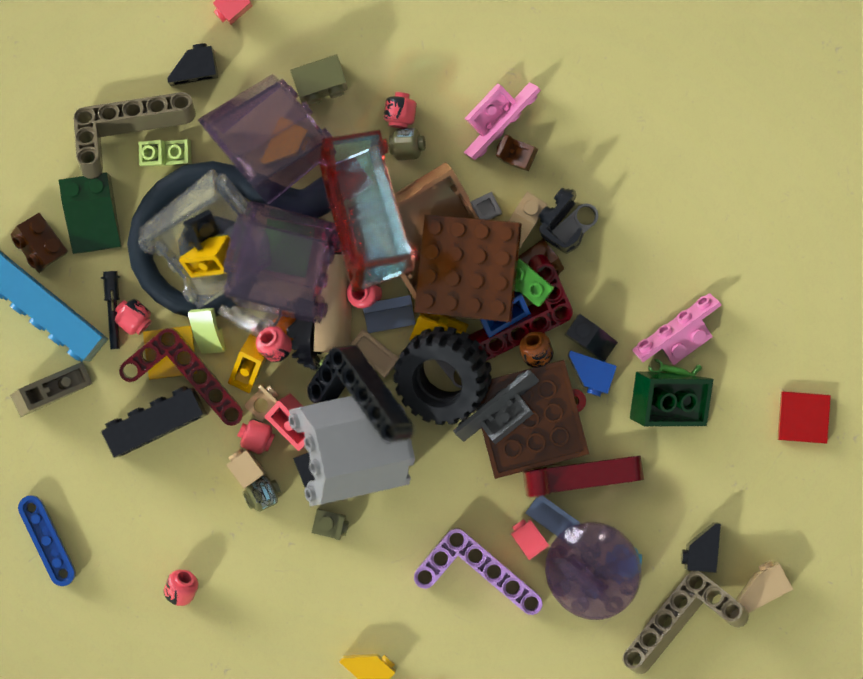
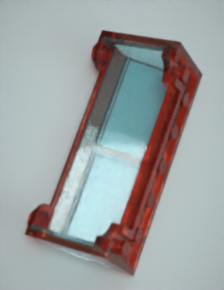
[319,130,418,292]

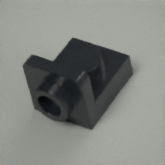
[182,209,220,251]

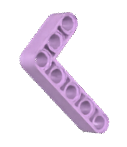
[414,528,543,615]

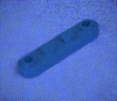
[18,495,76,586]

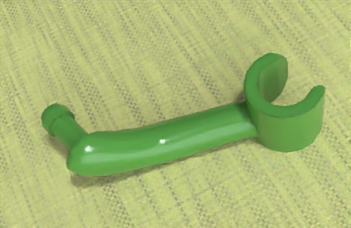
[648,359,702,376]

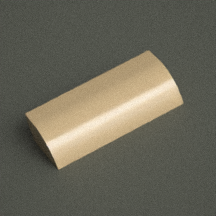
[314,253,354,353]

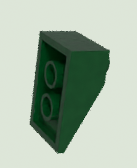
[59,172,121,254]
[630,371,714,427]

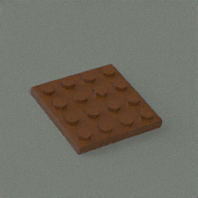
[414,214,522,322]
[476,360,590,479]

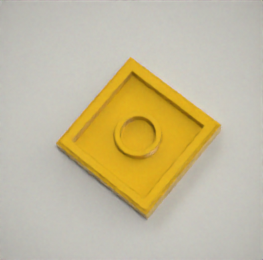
[143,325,198,380]

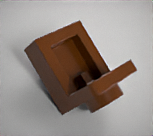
[496,134,538,171]

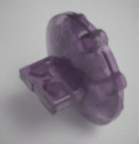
[545,522,641,620]

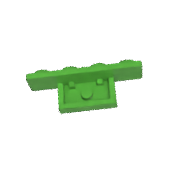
[515,257,554,306]

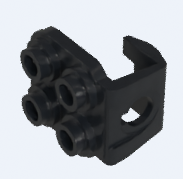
[538,188,584,254]

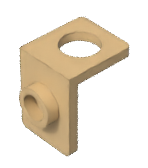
[245,385,279,422]

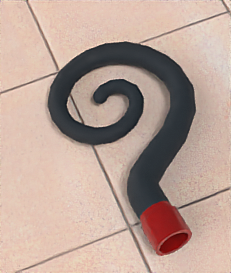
[127,153,373,317]

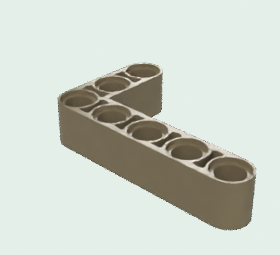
[74,92,196,179]
[623,571,749,674]

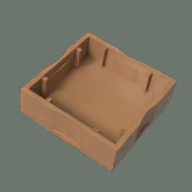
[362,162,480,300]

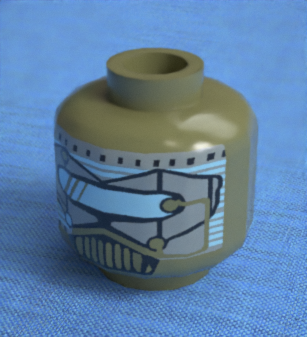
[389,128,426,160]
[243,476,281,512]

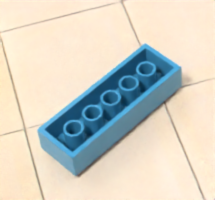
[0,251,109,362]

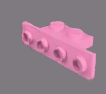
[464,82,541,160]
[632,293,722,365]

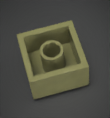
[291,54,348,106]

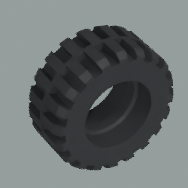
[393,326,492,425]

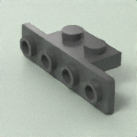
[453,370,539,444]

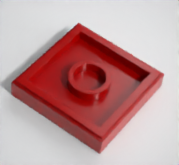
[778,391,831,444]

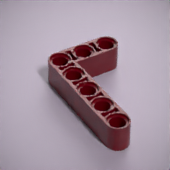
[468,254,573,361]
[119,328,243,426]
[523,456,644,497]

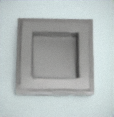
[470,192,502,220]

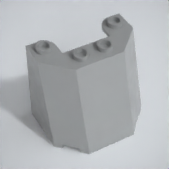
[289,389,415,506]

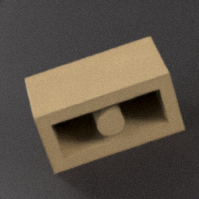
[227,449,267,489]

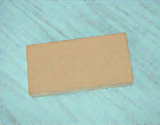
[350,329,399,378]

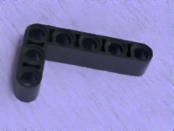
[307,345,414,443]

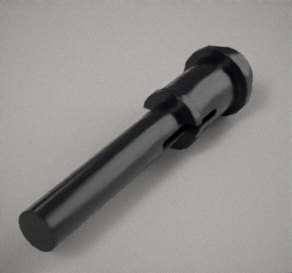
[101,271,120,349]

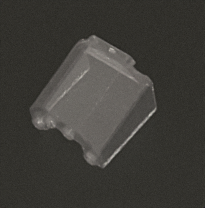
[139,170,272,309]

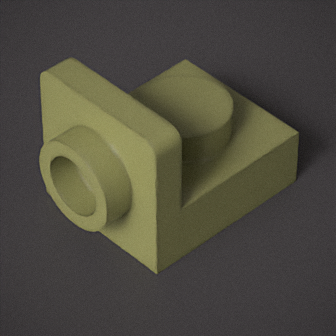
[312,509,349,540]

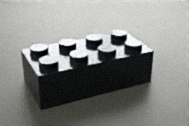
[101,386,207,458]

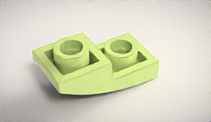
[139,139,192,166]
[188,308,226,354]

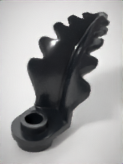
[286,297,322,370]

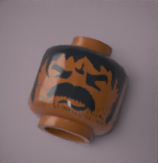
[519,332,554,368]

